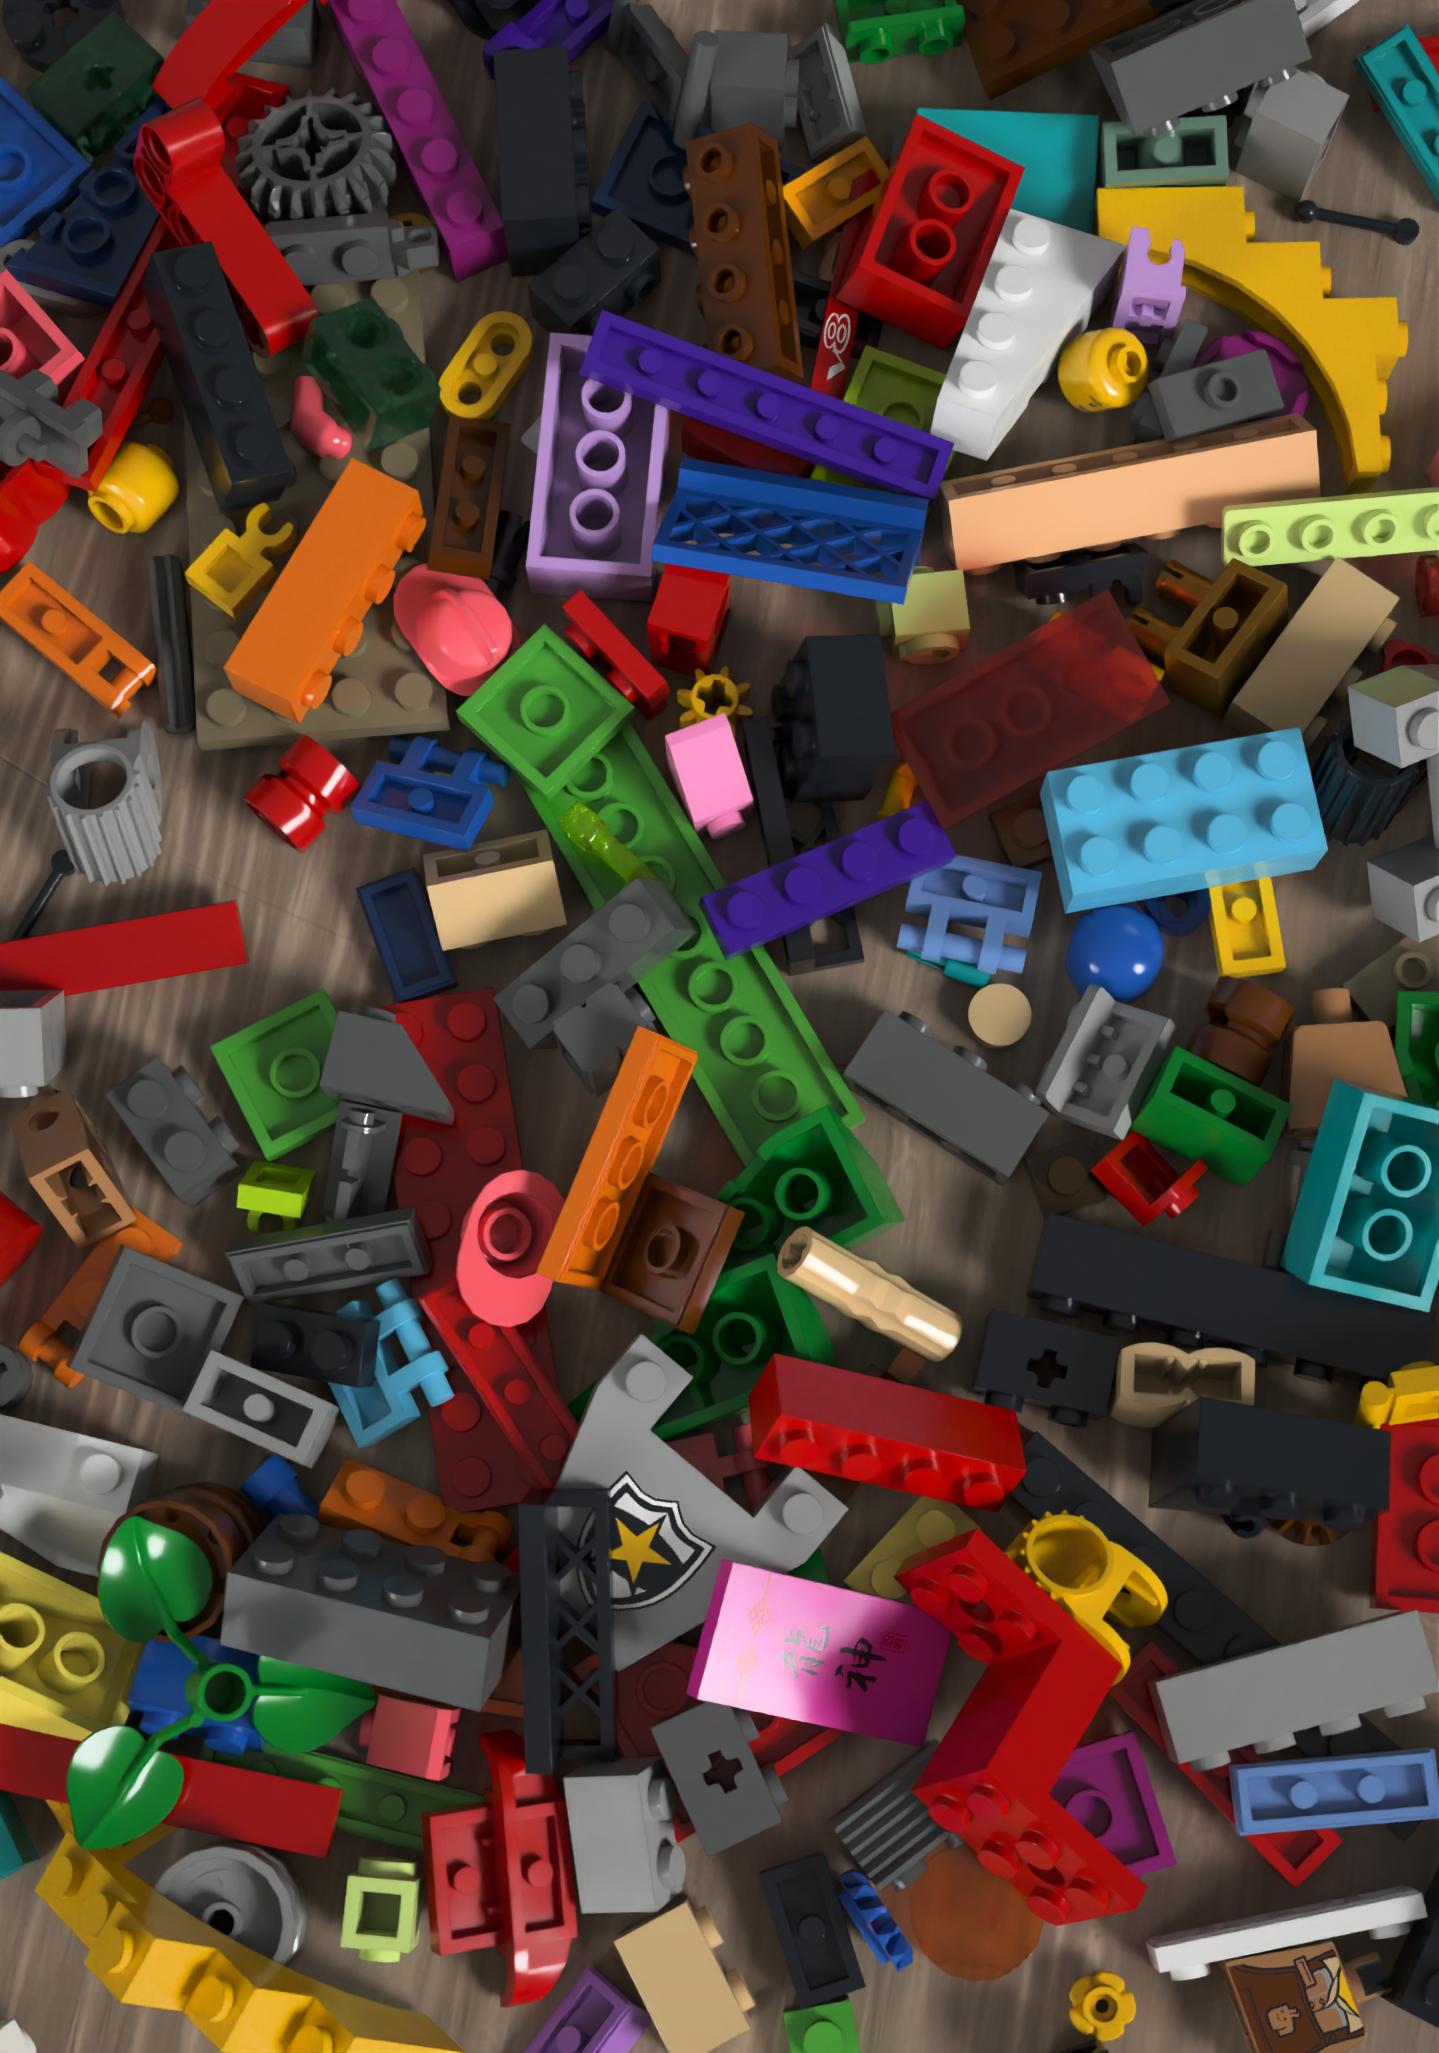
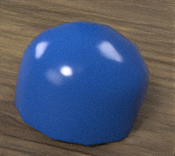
[1065,904,1165,1005]

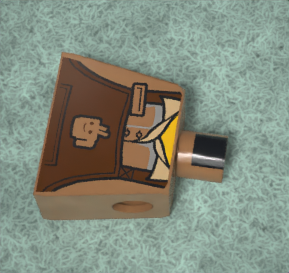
[10,1090,138,1250]
[1216,1938,1392,2053]

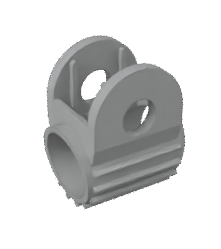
[46,720,162,886]

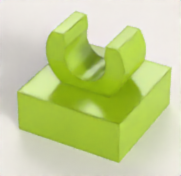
[237,1160,317,1233]

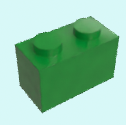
[1129,1045,1292,1187]

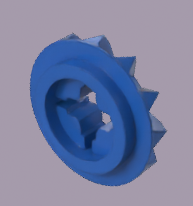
[837,1868,913,1972]

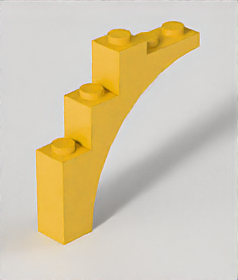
[1092,186,1408,495]
[34,1830,466,2053]

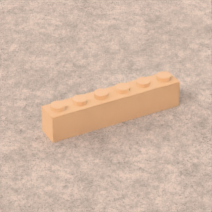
[938,413,1321,575]

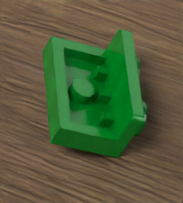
[833,0,965,65]

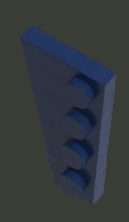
[5,96,215,309]

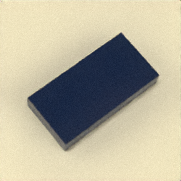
[355,867,458,1003]

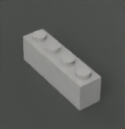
[1147,1610,1439,1773]

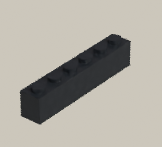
[1025,1213,1435,1394]

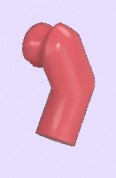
[290,376,352,459]

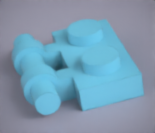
[328,1278,454,1448]

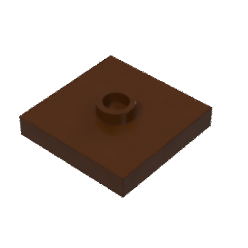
[600,1172,746,1335]

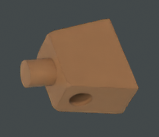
[1279,988,1407,1139]

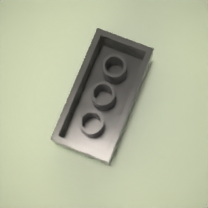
[220,1513,522,1712]

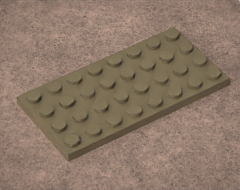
[183,269,450,751]

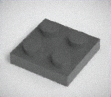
[66,1244,244,1417]

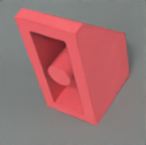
[359,1694,464,1781]

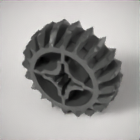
[235,87,400,224]

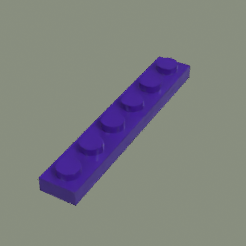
[579,310,954,507]

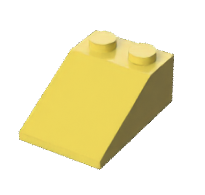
[0,1552,147,1742]

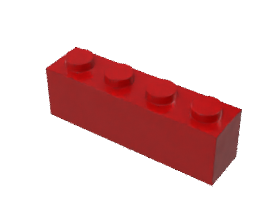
[748,1353,1027,1513]

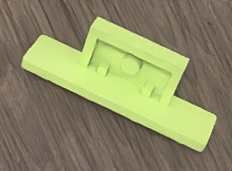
[1221,487,1439,568]

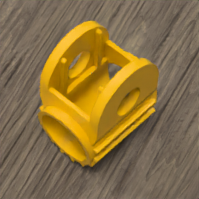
[1003,1510,1168,1686]

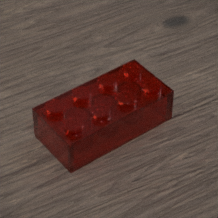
[891,589,1173,829]

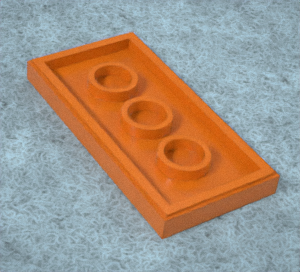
[536,1025,699,1290]

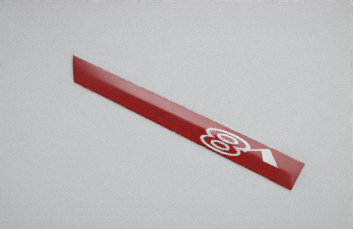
[810,156,891,398]

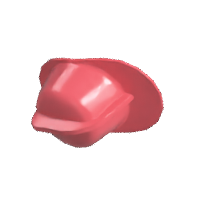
[393,562,521,697]
[456,1170,565,1327]

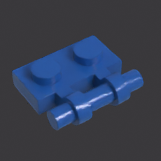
[350,735,512,851]

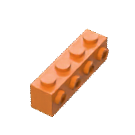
[223,458,426,724]

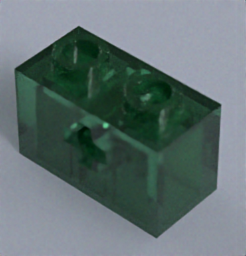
[26,11,165,163]

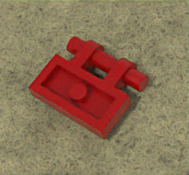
[562,589,670,721]

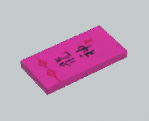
[686,1558,952,1747]

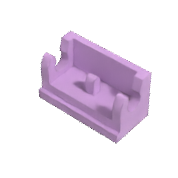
[1110,226,1187,350]

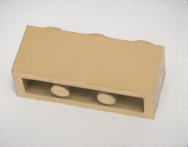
[1222,556,1400,752]

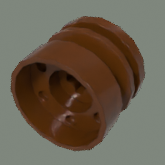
[97,1481,266,1643]

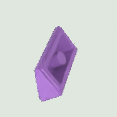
[524,1964,652,2053]

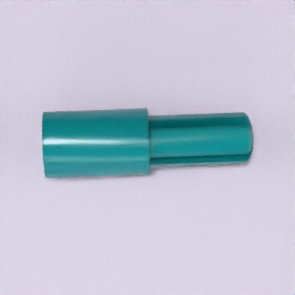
[905,950,992,989]

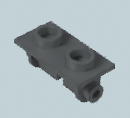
[320,1100,403,1224]

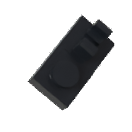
[1013,541,1149,612]

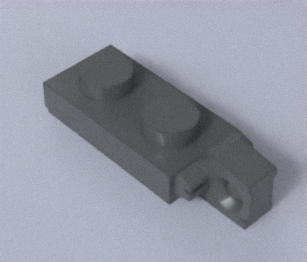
[265,212,439,286]

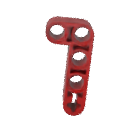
[134,98,321,359]

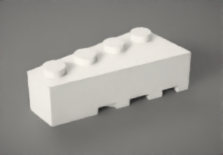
[930,209,1127,461]

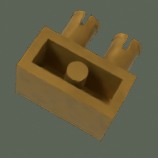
[1120,558,1289,717]

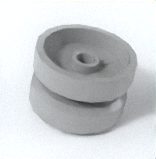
[153,1840,308,1967]

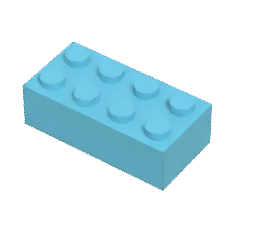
[1040,727,1328,914]

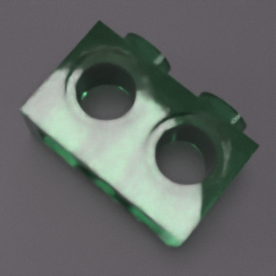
[300,297,441,452]

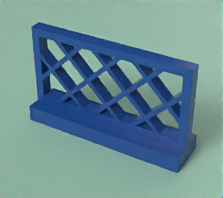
[651,458,929,605]

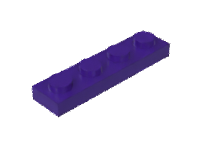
[698,800,957,960]

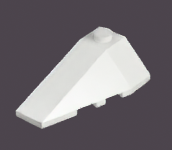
[0,1414,159,1577]

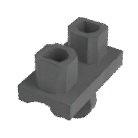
[0,368,103,479]

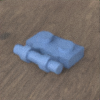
[897,854,1042,975]

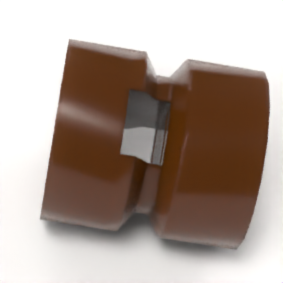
[1185,976,1295,1088]

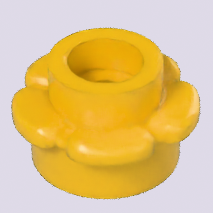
[1069,1970,1136,2041]

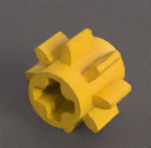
[677,666,753,740]

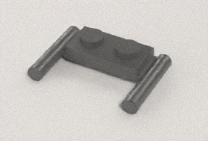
[605,0,719,149]

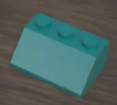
[1279,1078,1439,1313]

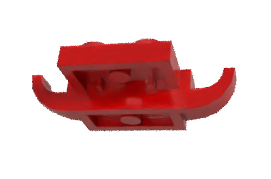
[421,1729,578,2008]

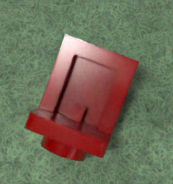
[1090,1131,1209,1228]

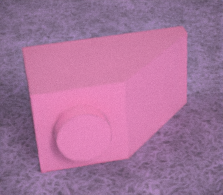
[665,713,753,839]

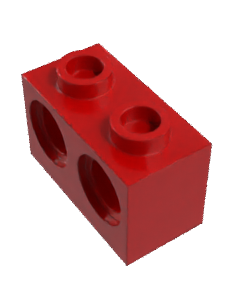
[647,563,731,677]

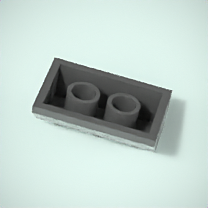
[1088,0,1312,138]

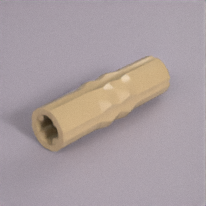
[776,1226,963,1362]

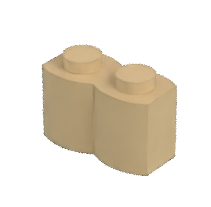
[1110,1342,1255,1428]

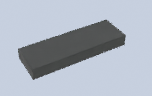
[225,1207,433,1306]

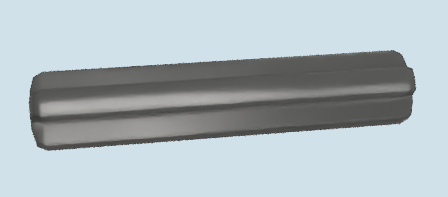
[147,555,196,734]

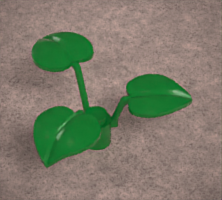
[66,1516,376,1850]

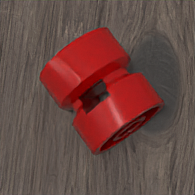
[241,734,361,854]

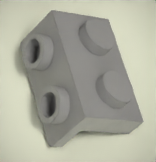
[1035,984,1179,1141]

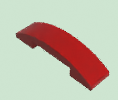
[152,0,328,111]

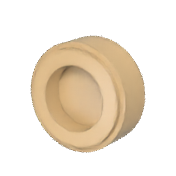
[966,983,1032,1050]

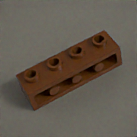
[683,122,804,382]

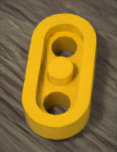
[438,311,534,420]

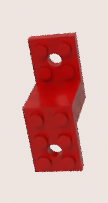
[893,1528,1148,1926]

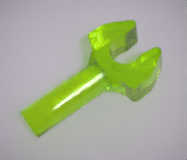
[557,801,663,884]

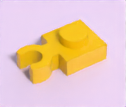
[184,503,297,619]

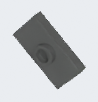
[1148,349,1285,444]

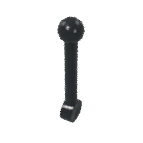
[1294,199,1419,245]
[10,849,76,940]

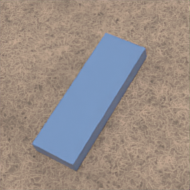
[1228,1747,1439,1836]

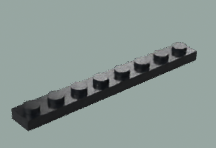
[1009,1431,1422,1841]

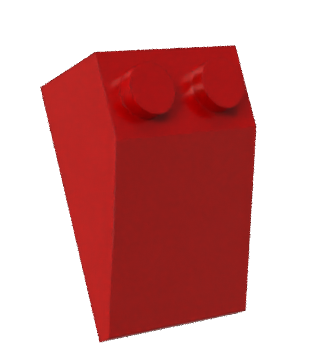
[835,114,1025,350]

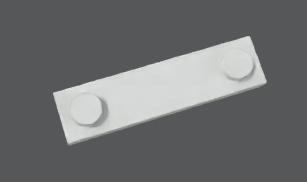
[1145,1884,1428,1981]

